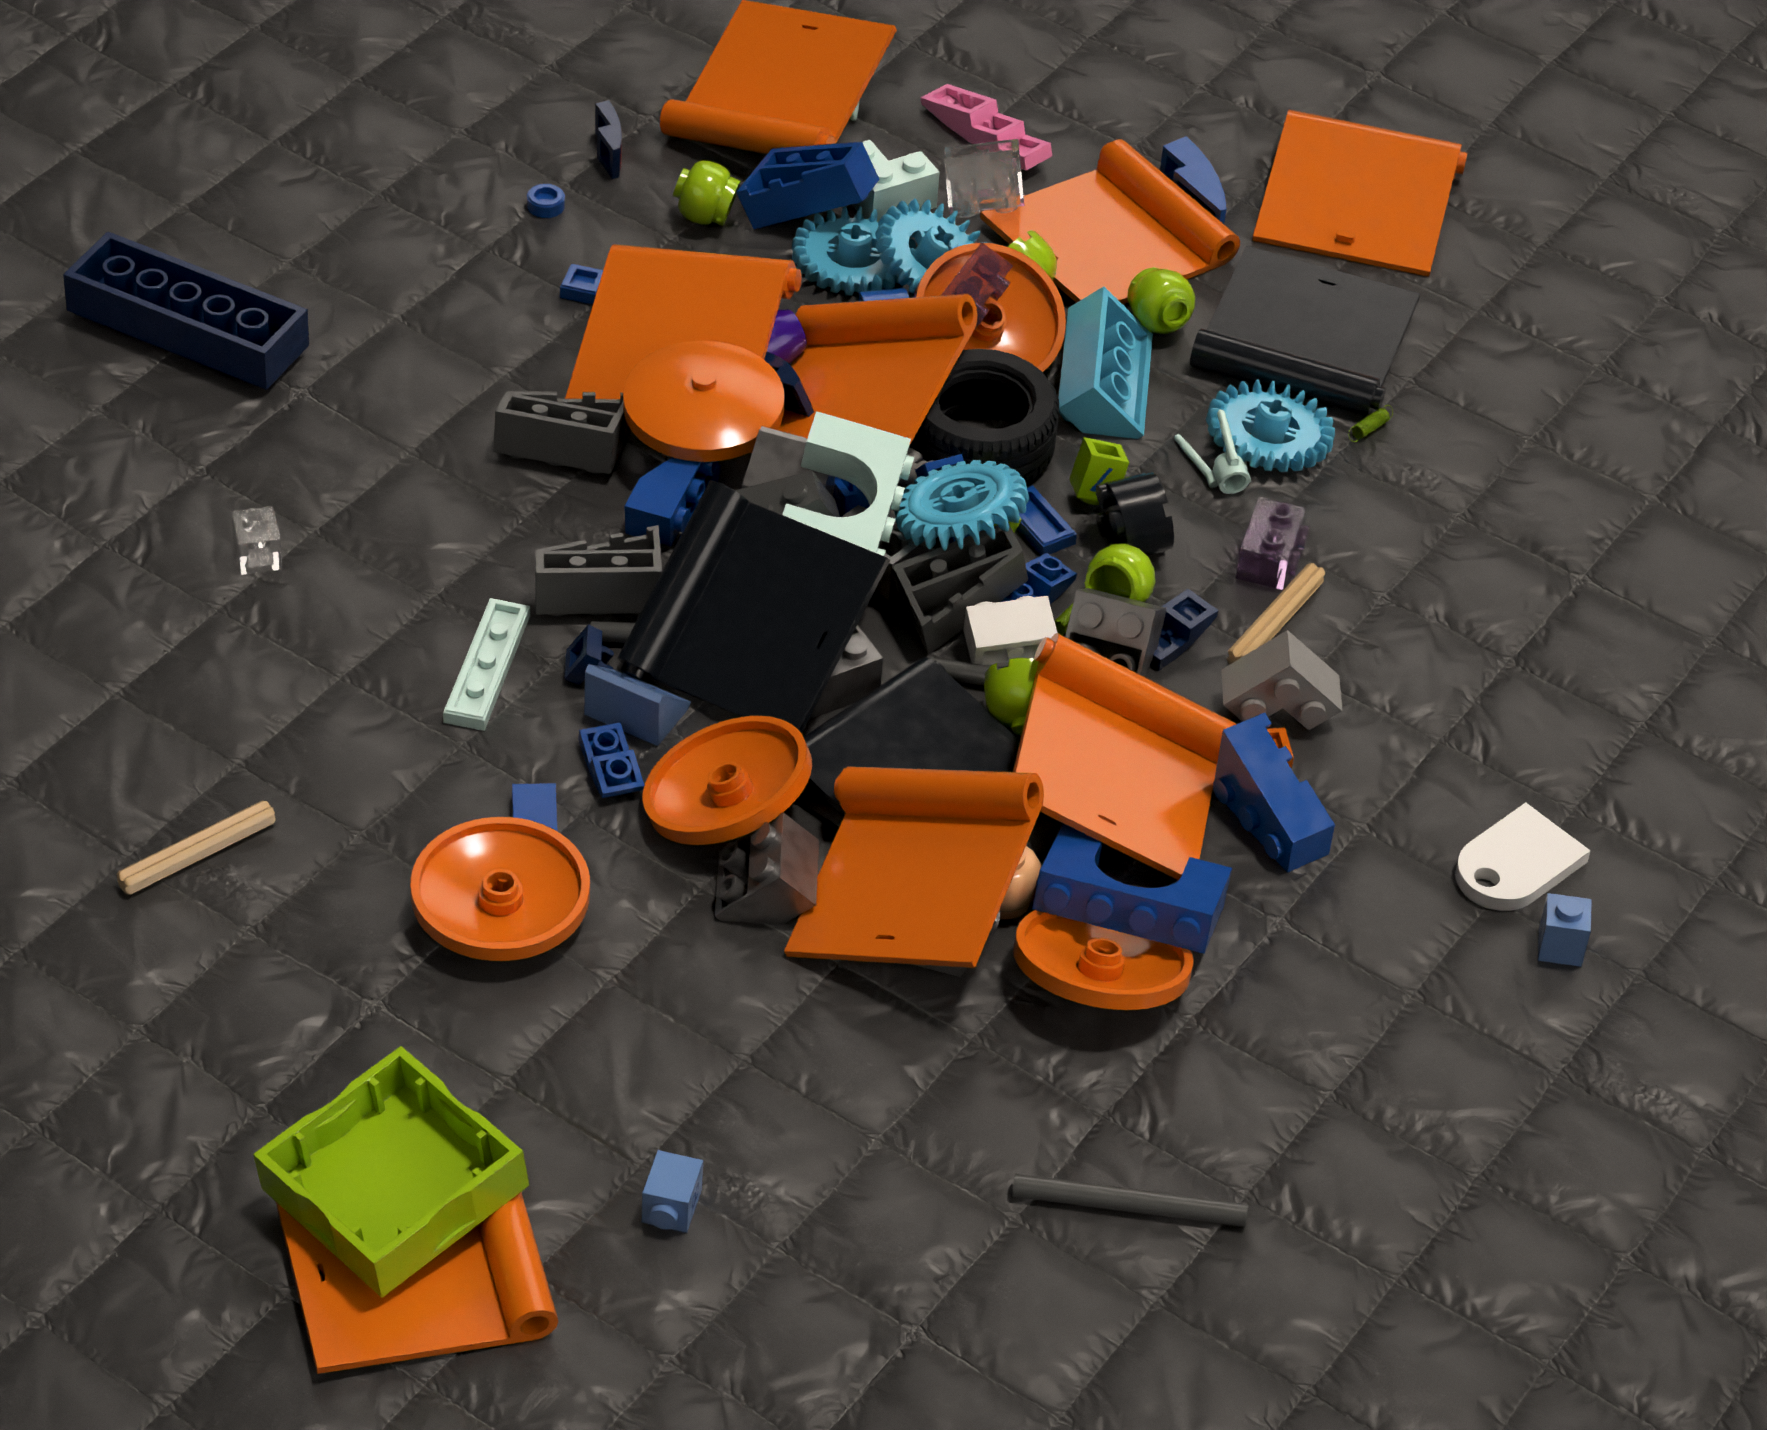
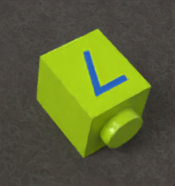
[1069,437,1129,505]

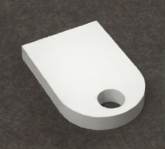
[1455,802,1590,911]

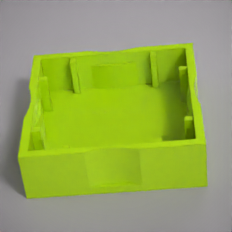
[253,1046,529,1298]

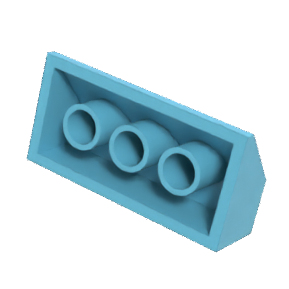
[1058,286,1153,439]

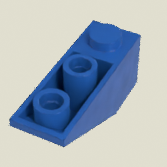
[624,457,719,546]

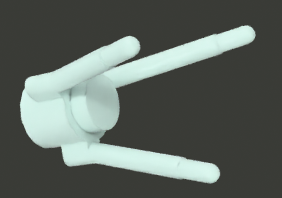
[1174,409,1251,494]

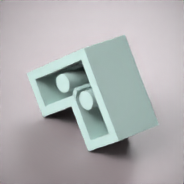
[852,140,940,222]

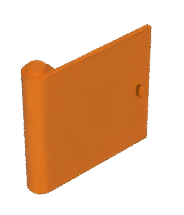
[660,0,897,154]
[1252,109,1468,277]
[980,139,1240,304]
[565,244,802,399]
[750,294,977,453]
[1013,633,1236,880]
[784,767,1044,968]
[276,1192,558,1374]

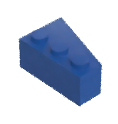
[736,142,880,229]
[1213,713,1335,873]

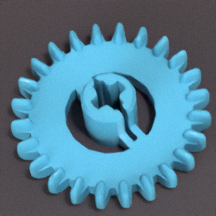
[875,198,987,294]
[792,206,916,295]
[1206,379,1335,472]
[894,460,1029,551]

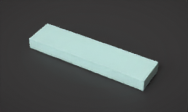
[443,598,530,731]

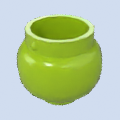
[673,161,741,226]
[1127,267,1195,334]
[1085,544,1156,602]

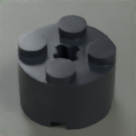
[1096,472,1174,556]

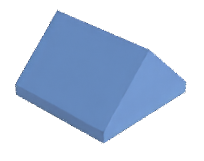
[584,664,691,746]

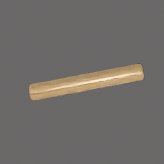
[1227,563,1325,664]
[117,801,276,895]

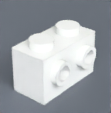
[963,596,1057,667]

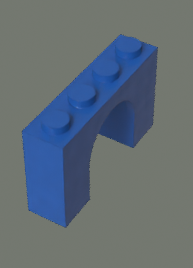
[1032,825,1232,954]

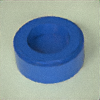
[527,184,565,218]

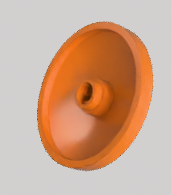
[913,243,1066,374]
[623,341,784,462]
[642,716,812,845]
[410,817,590,961]
[1013,910,1193,1010]

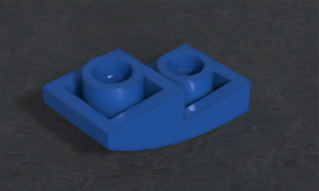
[1000,553,1077,604]
[578,722,645,798]

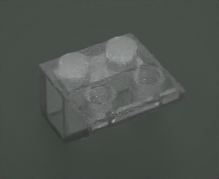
[944,139,1025,217]

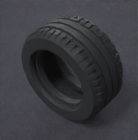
[909,349,1059,483]

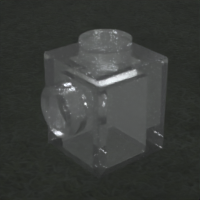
[232,506,282,575]

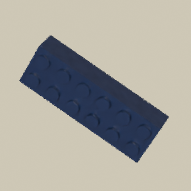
[63,231,309,390]

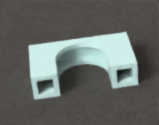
[782,411,914,556]

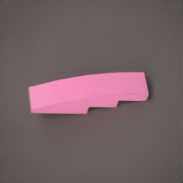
[921,84,1053,170]

